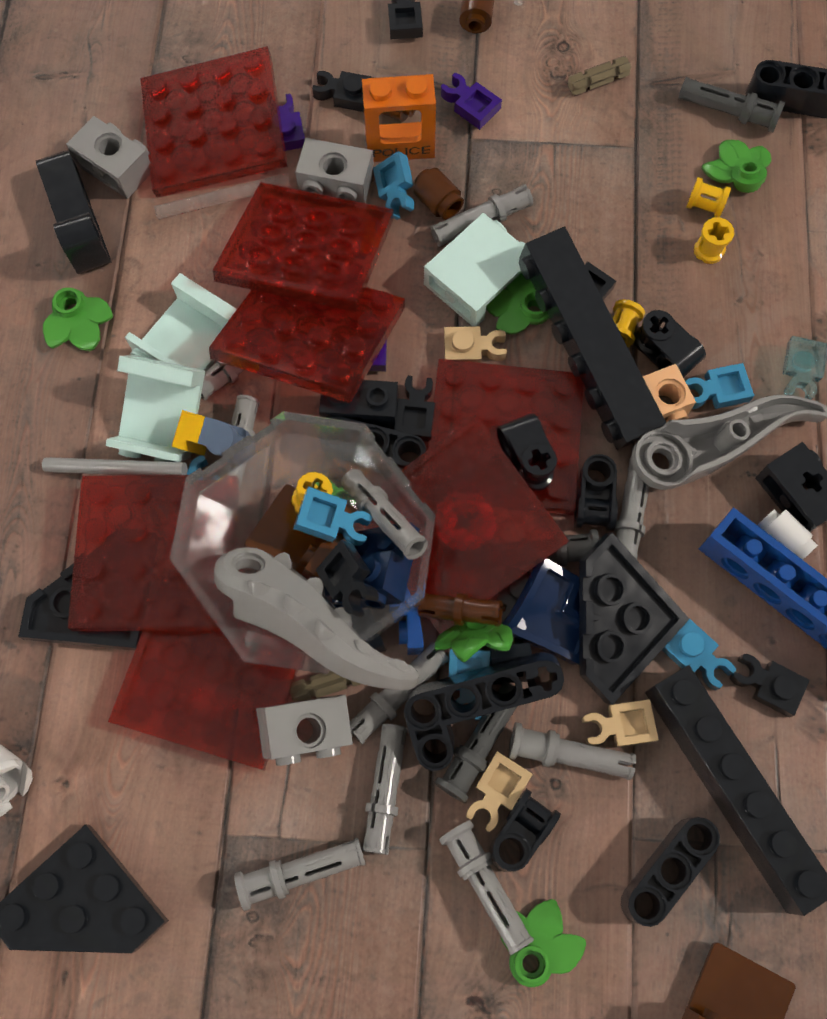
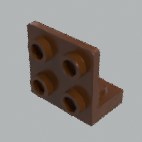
[244,484,358,580]
[682,942,796,1019]

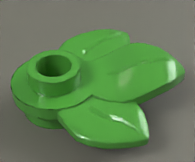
[702,140,771,193]
[486,273,549,334]
[43,287,113,351]
[435,622,513,662]
[501,899,586,987]

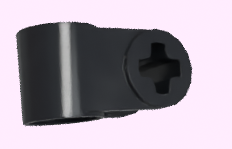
[634,310,706,378]
[496,413,557,491]
[574,454,618,531]
[489,788,561,872]

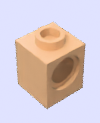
[642,364,696,423]

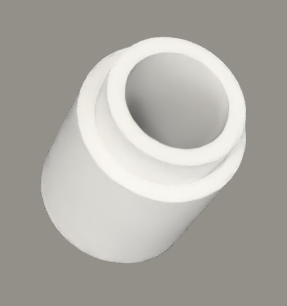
[758,509,818,560]

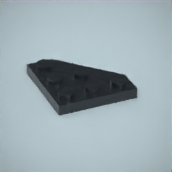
[18,530,160,651]
[579,533,689,705]
[0,824,169,953]

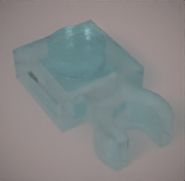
[782,336,827,400]

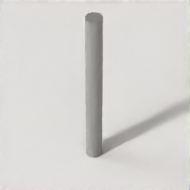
[42,457,188,478]

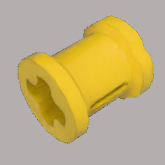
[686,177,731,217]
[694,217,734,264]
[613,299,645,348]
[291,472,333,514]

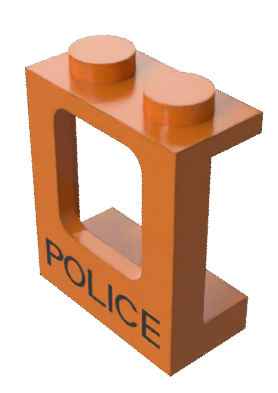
[362,74,436,162]

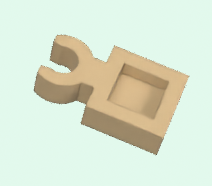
[444,326,507,366]
[581,699,659,748]
[466,751,533,832]

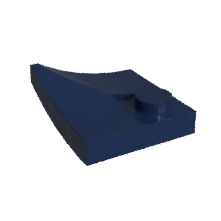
[502,558,579,665]

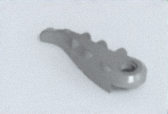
[631,395,827,490]
[214,547,419,690]

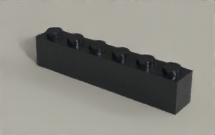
[519,226,666,450]
[645,665,827,916]

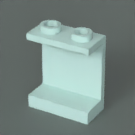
[424,213,525,326]
[125,273,243,371]
[106,355,205,462]

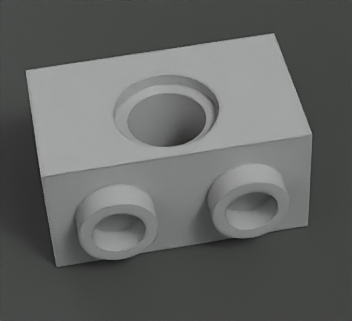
[66,116,154,199]
[295,138,374,205]
[256,694,353,766]

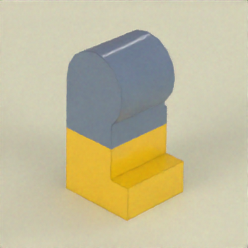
[171,410,252,460]

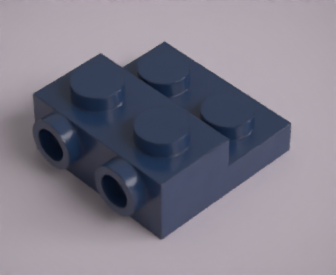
[324,521,420,609]

